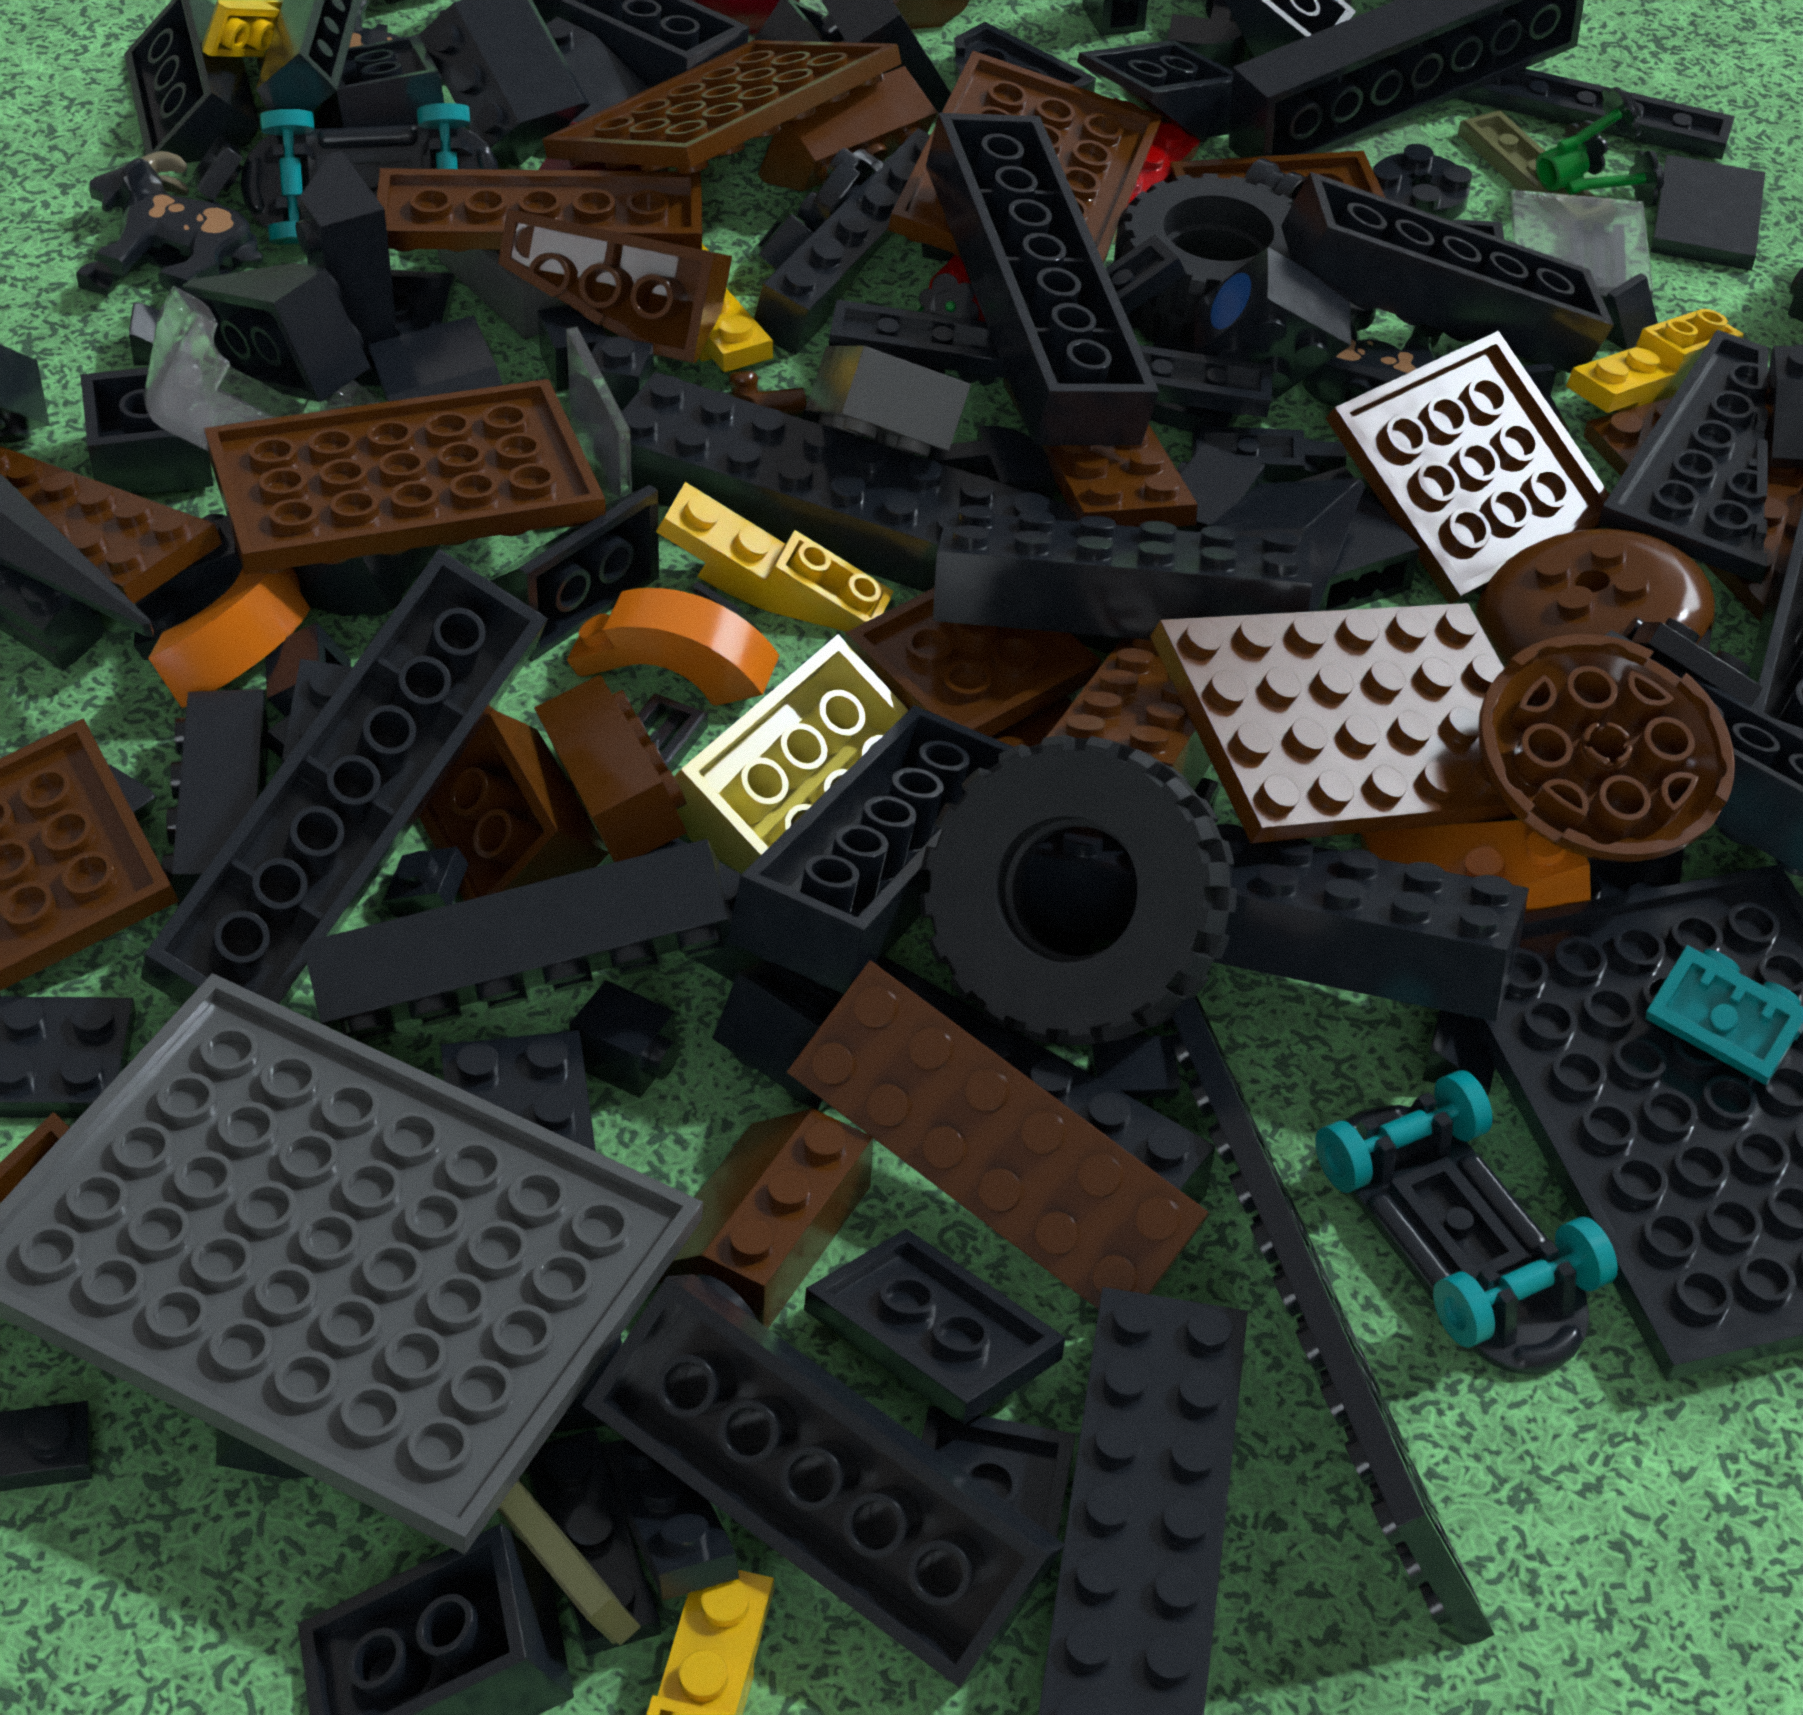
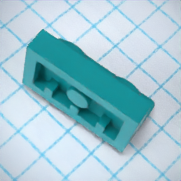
[1645,945,1803,1086]

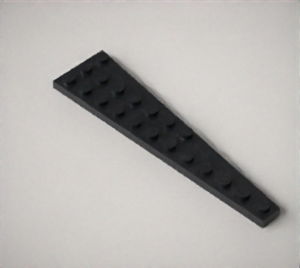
[1163,995,1495,1645]

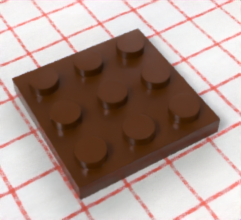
[845,587,1101,737]

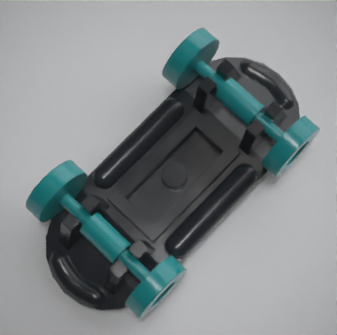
[241,103,499,245]
[1315,1070,1618,1375]

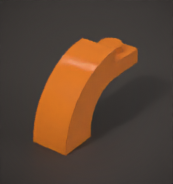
[148,567,311,709]
[567,588,780,706]

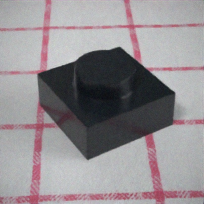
[383,846,469,918]

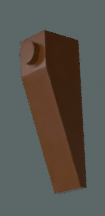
[498,209,732,363]

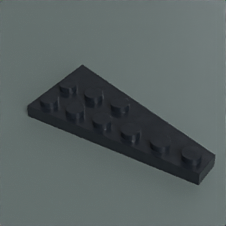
[1598,329,1768,584]

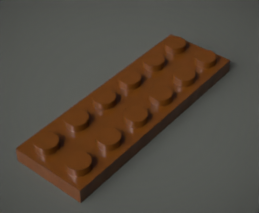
[377,168,702,252]
[1003,378,1198,527]
[0,446,222,604]
[787,960,1210,1310]

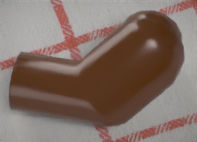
[727,371,807,416]

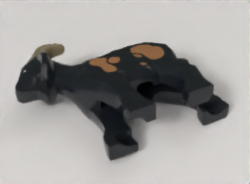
[76,151,263,323]
[1303,302,1451,407]

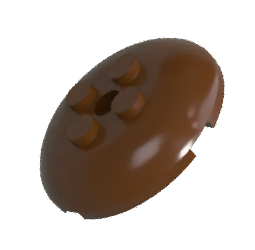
[1476,529,1715,668]
[1478,634,1735,862]

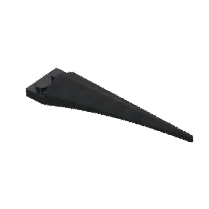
[0,474,154,637]

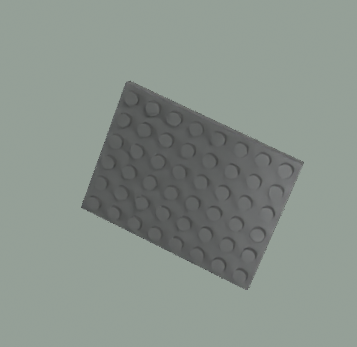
[0,973,703,1554]

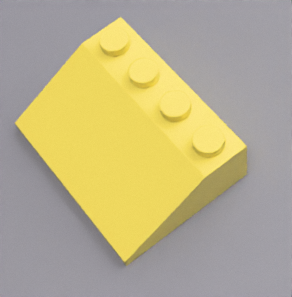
[674,635,909,874]

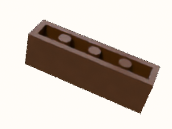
[534,674,688,863]

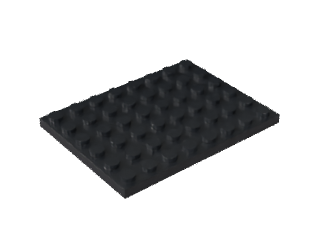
[1467,864,1803,1381]

